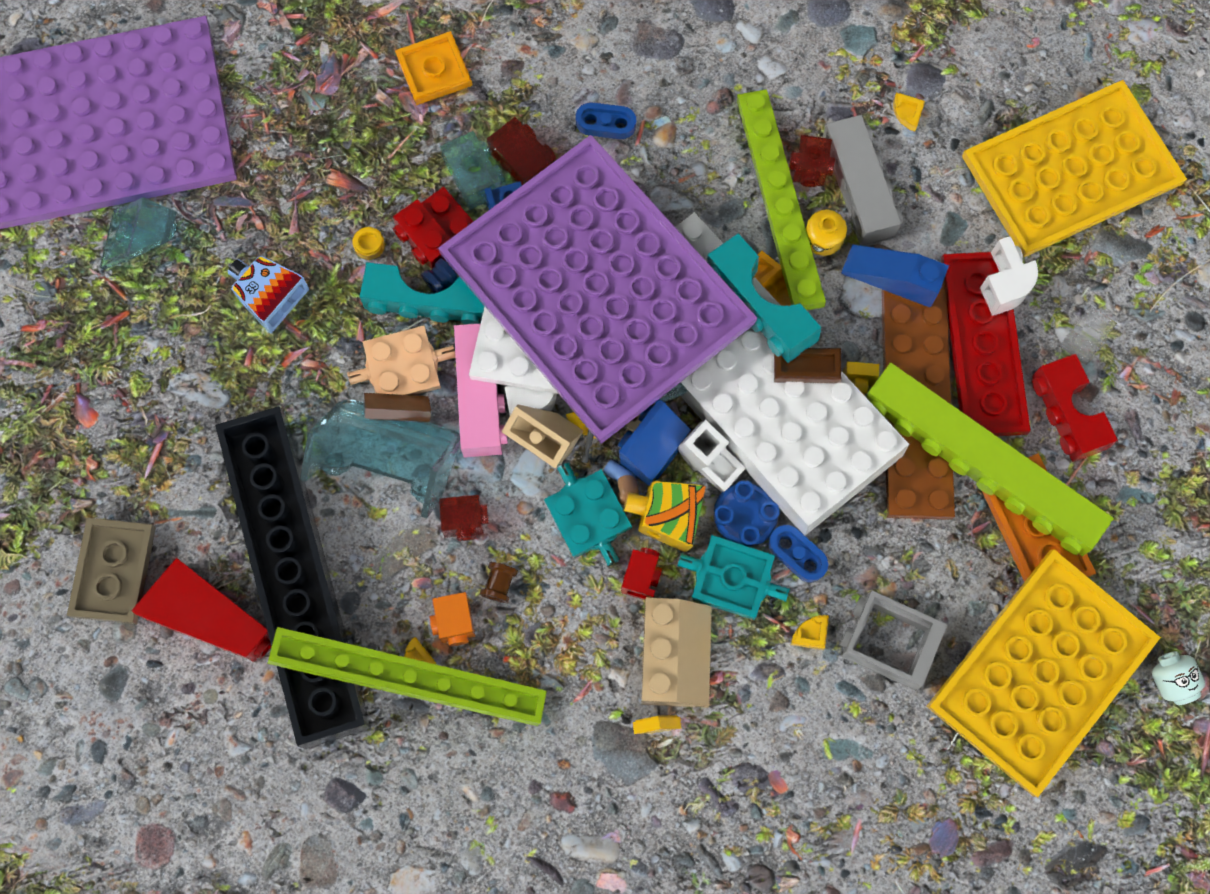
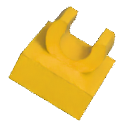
[842,361,880,396]

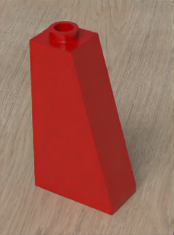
[131,558,272,662]

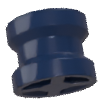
[421,258,458,293]

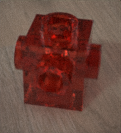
[789,135,835,187]

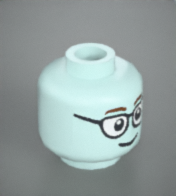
[1152,651,1205,705]

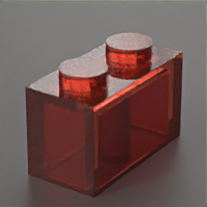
[487,117,556,185]

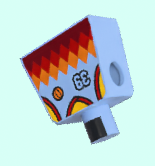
[228,256,309,333]

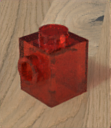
[439,495,489,541]

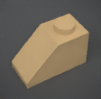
[502,404,583,468]

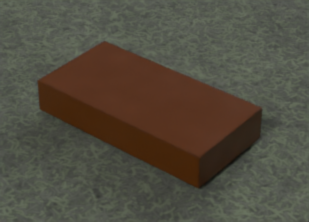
[774,348,841,383]
[363,393,431,422]

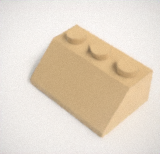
[641,598,712,708]

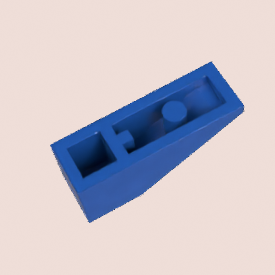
[841,244,949,307]

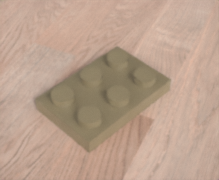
[67,518,156,625]

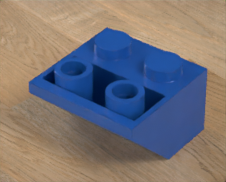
[618,399,691,486]

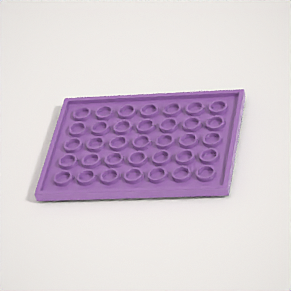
[0,16,238,229]
[438,135,757,444]

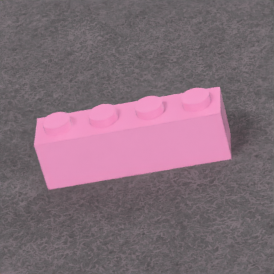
[454,323,508,458]

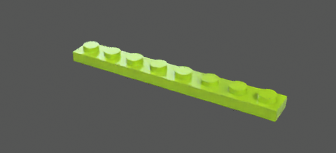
[737,89,826,310]
[267,627,547,726]

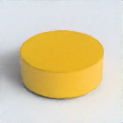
[352,227,385,260]

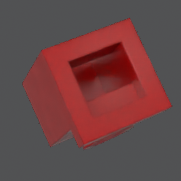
[621,547,663,600]

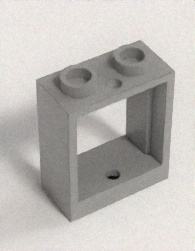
[839,590,948,690]

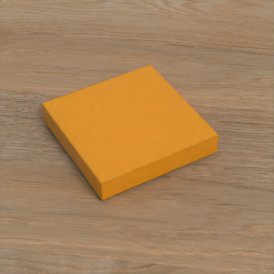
[395,31,473,106]

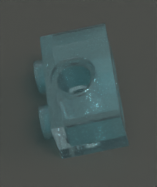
[440,131,505,210]

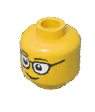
[806,209,847,256]

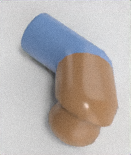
[603,459,639,505]

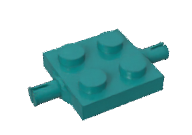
[544,463,632,566]
[677,535,790,620]

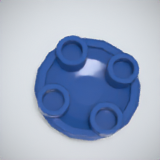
[713,481,780,547]

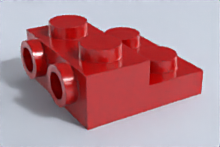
[392,186,474,270]

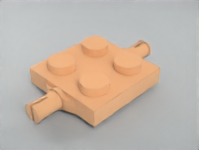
[347,326,456,395]

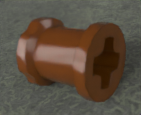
[480,562,518,603]

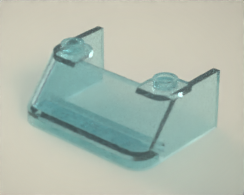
[300,400,460,519]

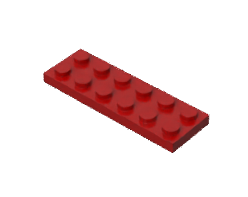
[941,252,1031,436]

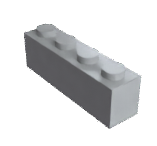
[822,115,903,246]

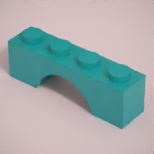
[707,233,822,363]
[360,262,485,325]

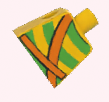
[624,481,706,552]

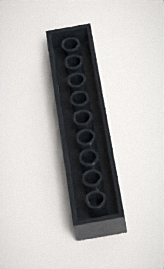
[215,406,371,749]

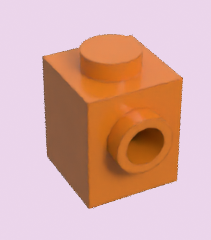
[429,592,476,647]

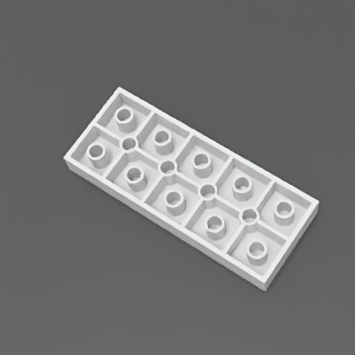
[674,212,909,536]

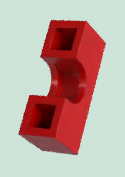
[1032,354,1118,462]

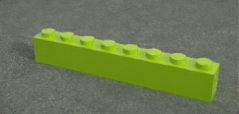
[866,363,1114,556]

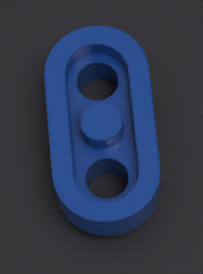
[576,102,636,139]
[769,525,828,583]

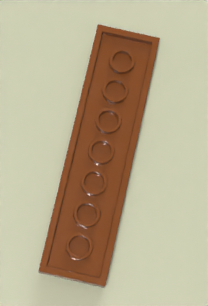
[882,279,955,520]

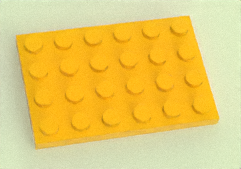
[962,80,1187,258]
[926,549,1161,798]

